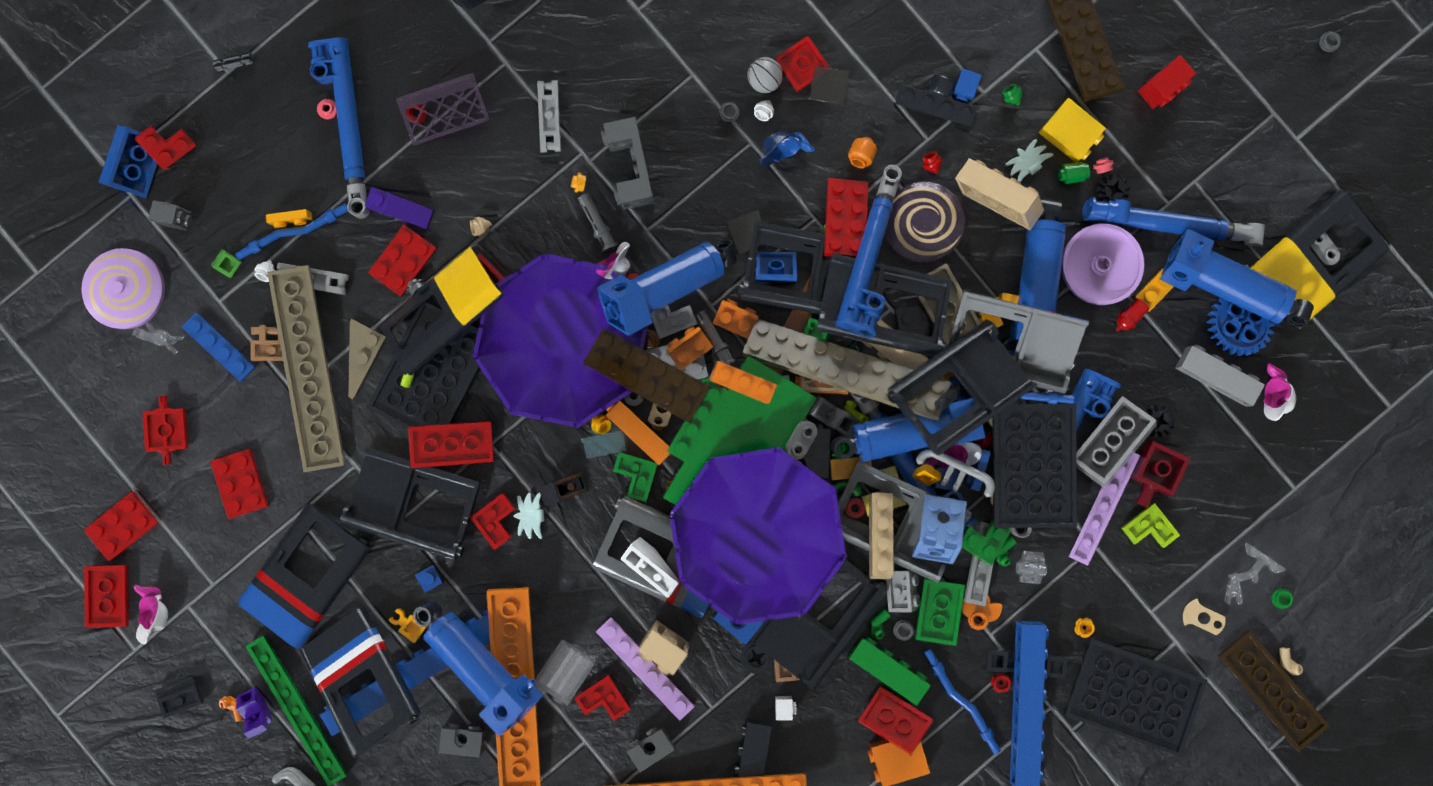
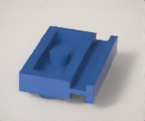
[965,449,991,491]

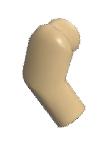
[1279,647,1303,676]

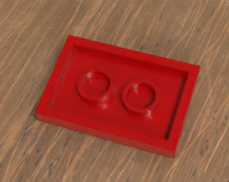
[368,225,437,297]
[210,449,269,519]
[84,492,159,562]
[84,565,129,628]
[858,686,933,756]

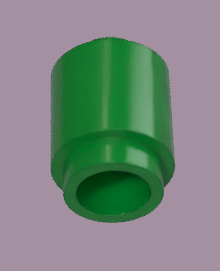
[1058,161,1090,184]

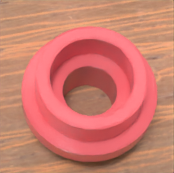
[317,99,337,119]
[1093,158,1114,174]

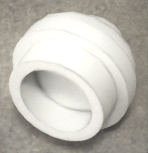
[754,100,774,121]
[254,261,275,282]

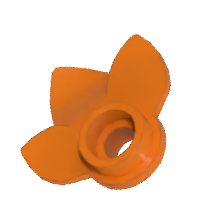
[962,595,1002,630]

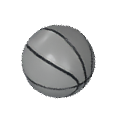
[747,57,783,93]

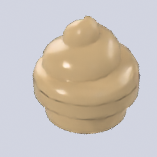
[470,217,492,237]

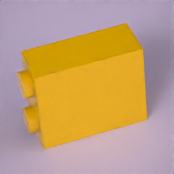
[1039,98,1106,162]

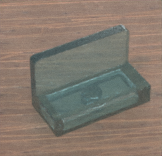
[582,431,627,459]

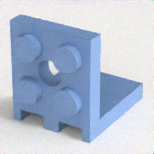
[912,494,967,564]

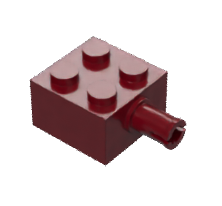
[1130,441,1190,508]

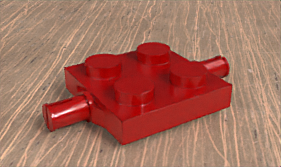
[142,396,188,465]

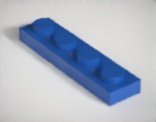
[182,312,256,382]

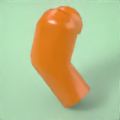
[219,696,244,722]

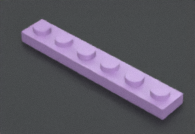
[1069,453,1140,566]
[596,617,695,721]

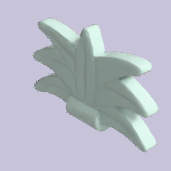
[1005,139,1053,182]
[514,492,544,539]

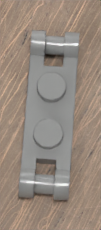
[537,80,561,153]
[277,263,349,295]

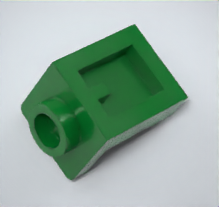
[803,317,831,343]

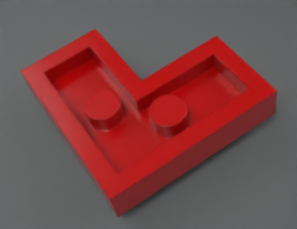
[135,125,196,170]
[471,493,516,550]
[574,675,631,721]

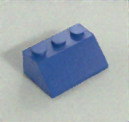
[98,125,158,198]

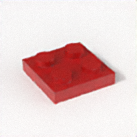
[775,36,831,93]

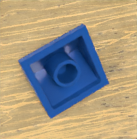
[755,252,797,284]

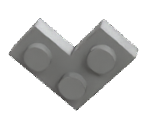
[650,305,697,339]

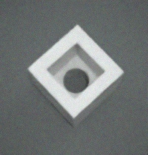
[775,696,796,720]

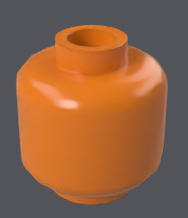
[848,137,877,168]

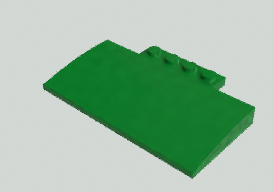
[663,356,817,505]

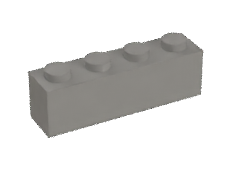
[1175,345,1265,407]

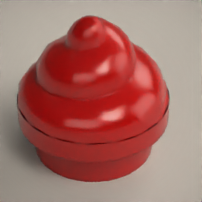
[922,152,942,174]

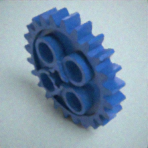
[1207,298,1275,356]

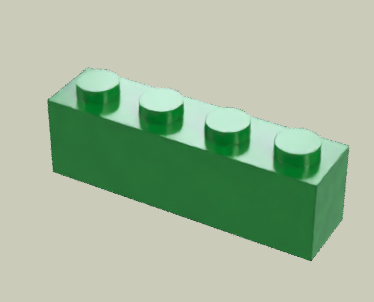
[848,636,931,706]

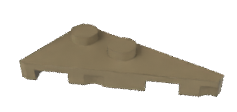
[348,319,386,399]

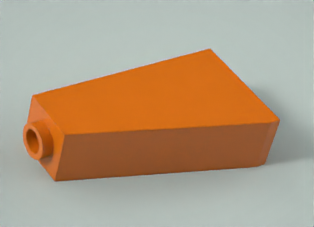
[606,401,670,465]

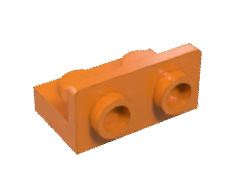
[712,299,759,340]
[666,326,713,371]

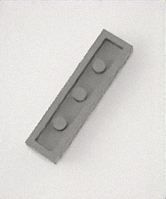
[964,522,993,606]

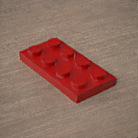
[824,178,868,258]
[408,421,493,468]

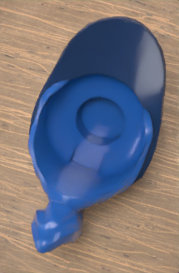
[760,131,815,167]

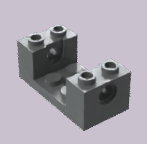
[601,117,654,210]

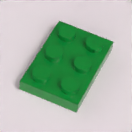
[915,578,965,646]

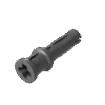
[578,193,619,253]
[694,310,737,366]

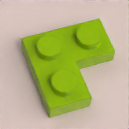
[1121,503,1180,548]

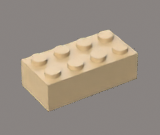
[955,158,1044,230]
[638,620,689,675]

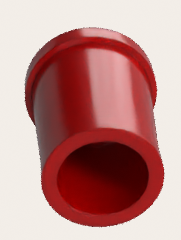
[1115,299,1149,332]

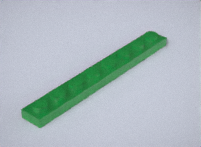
[245,635,348,786]

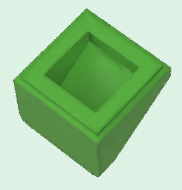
[211,249,242,278]

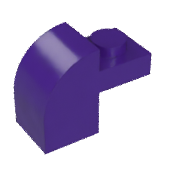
[236,687,272,739]

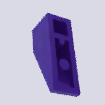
[365,187,434,230]

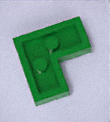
[613,452,658,502]
[962,520,1011,566]

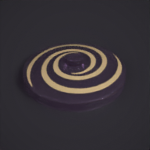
[885,182,965,263]

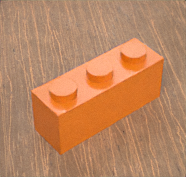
[709,361,777,404]

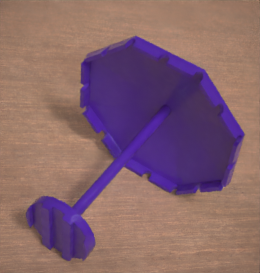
[473,254,648,428]
[670,447,847,624]

